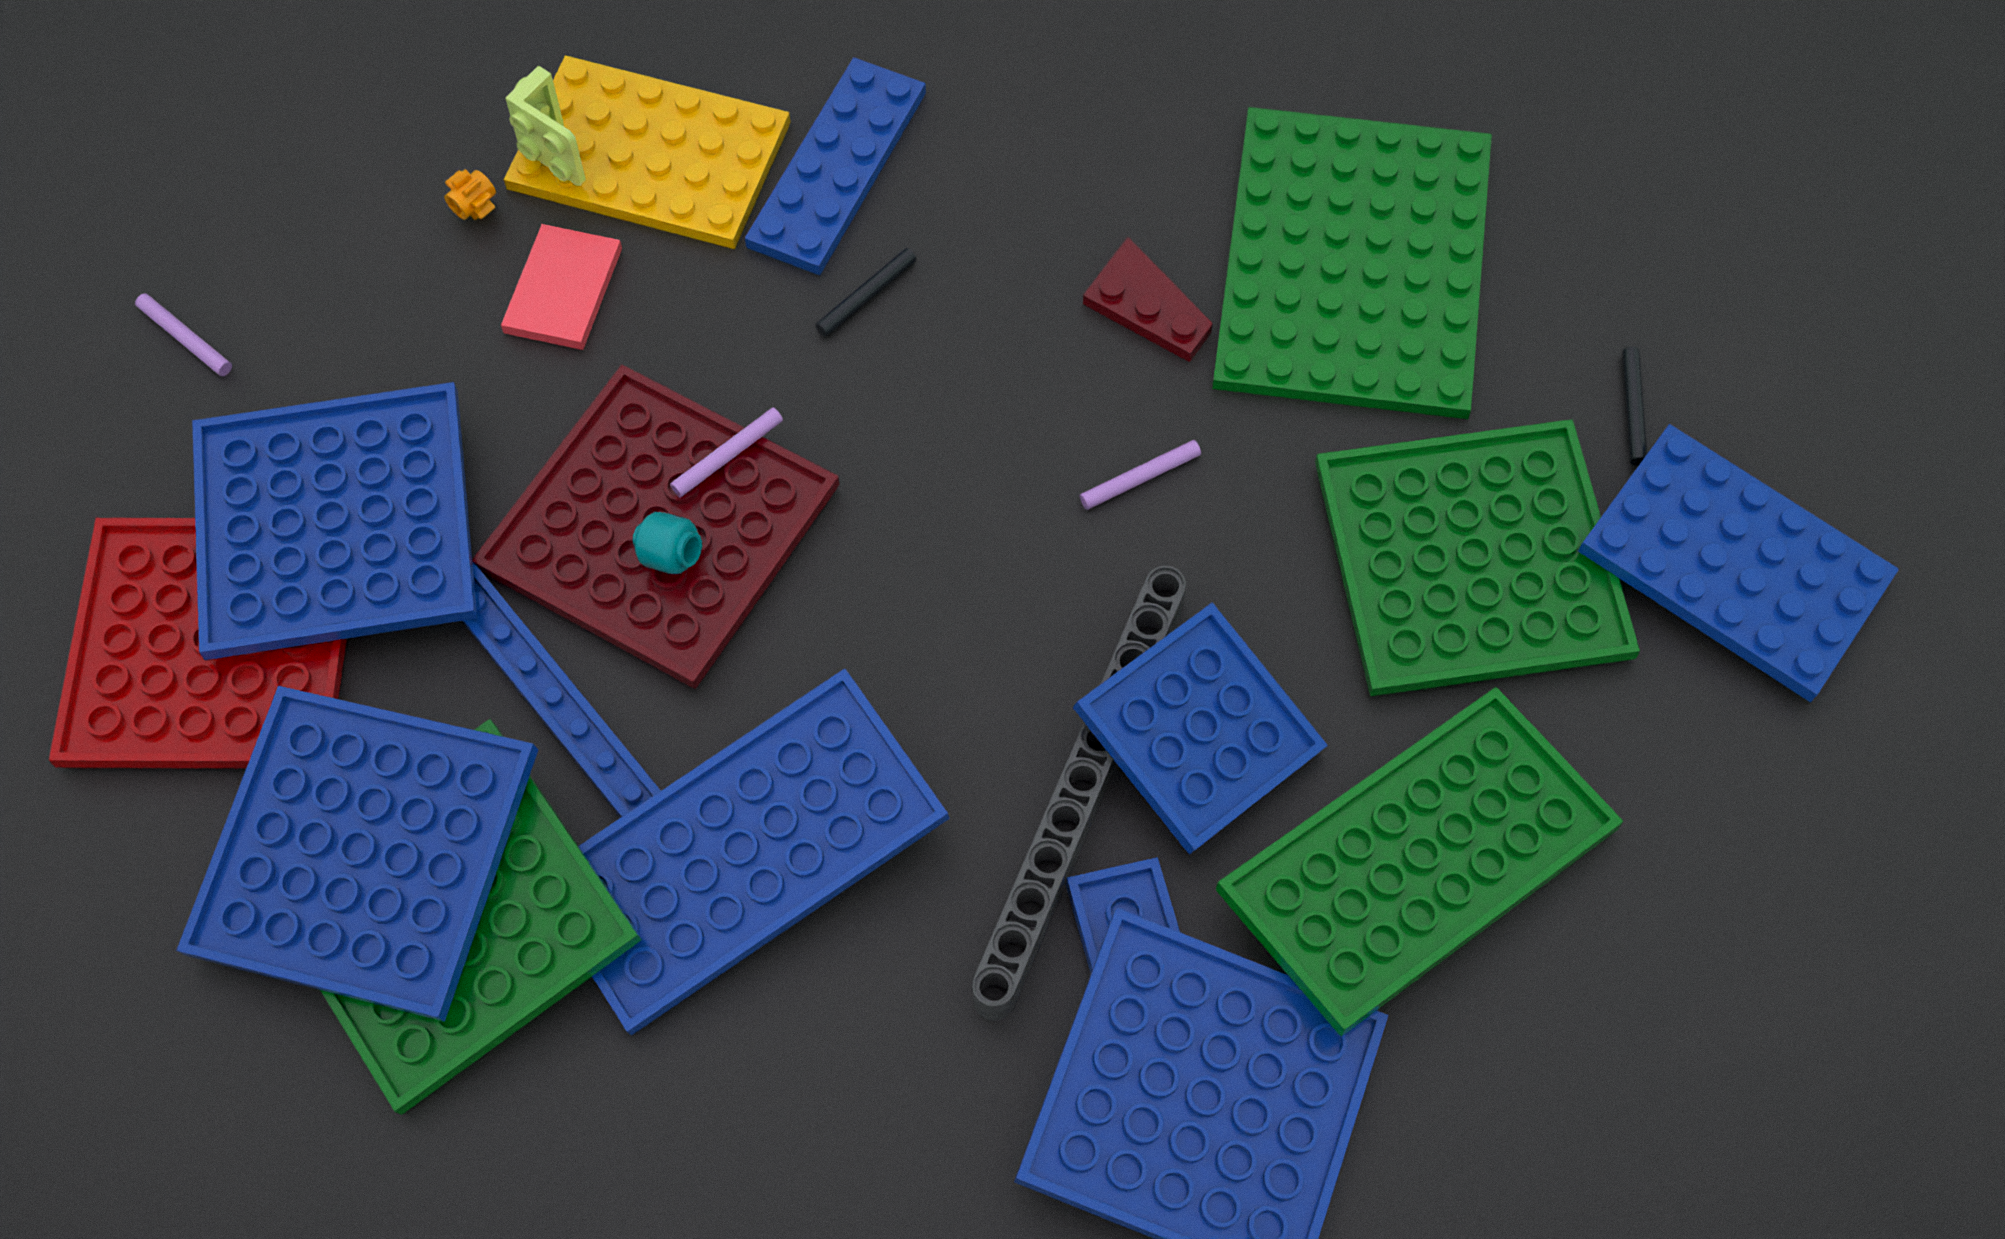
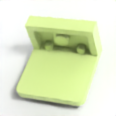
[505,65,586,186]

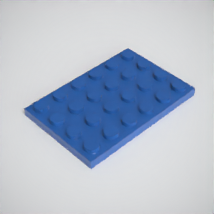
[1578,424,1899,703]

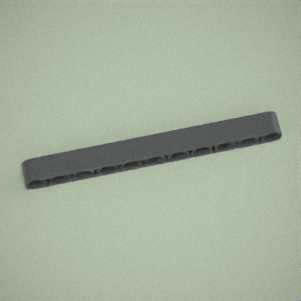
[972,565,1186,1021]

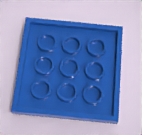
[1072,602,1328,855]

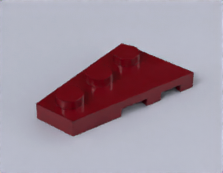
[1083,237,1213,362]

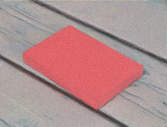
[501,224,622,350]

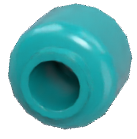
[633,512,702,574]

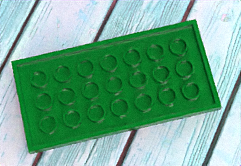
[1215,687,1624,1037]

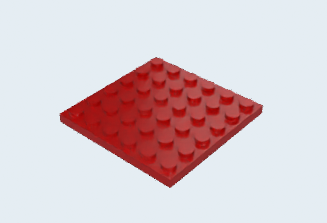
[49,518,347,768]

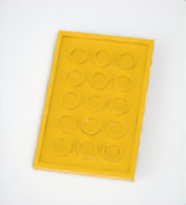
[503,55,791,249]

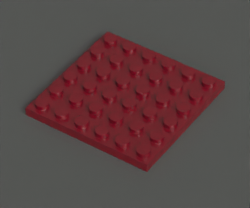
[472,364,840,689]

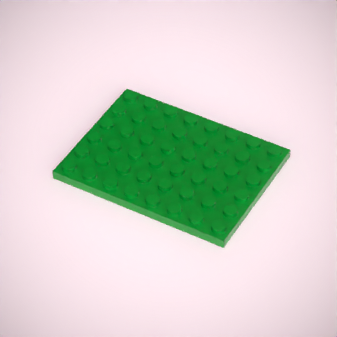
[1212,107,1492,419]

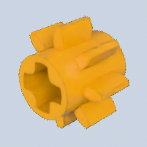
[444,169,496,220]

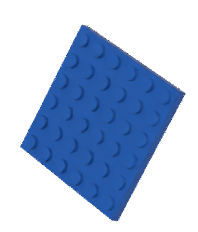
[192,382,477,660]
[176,686,539,1022]
[1014,907,1388,1239]

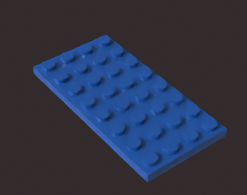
[579,668,950,1035]

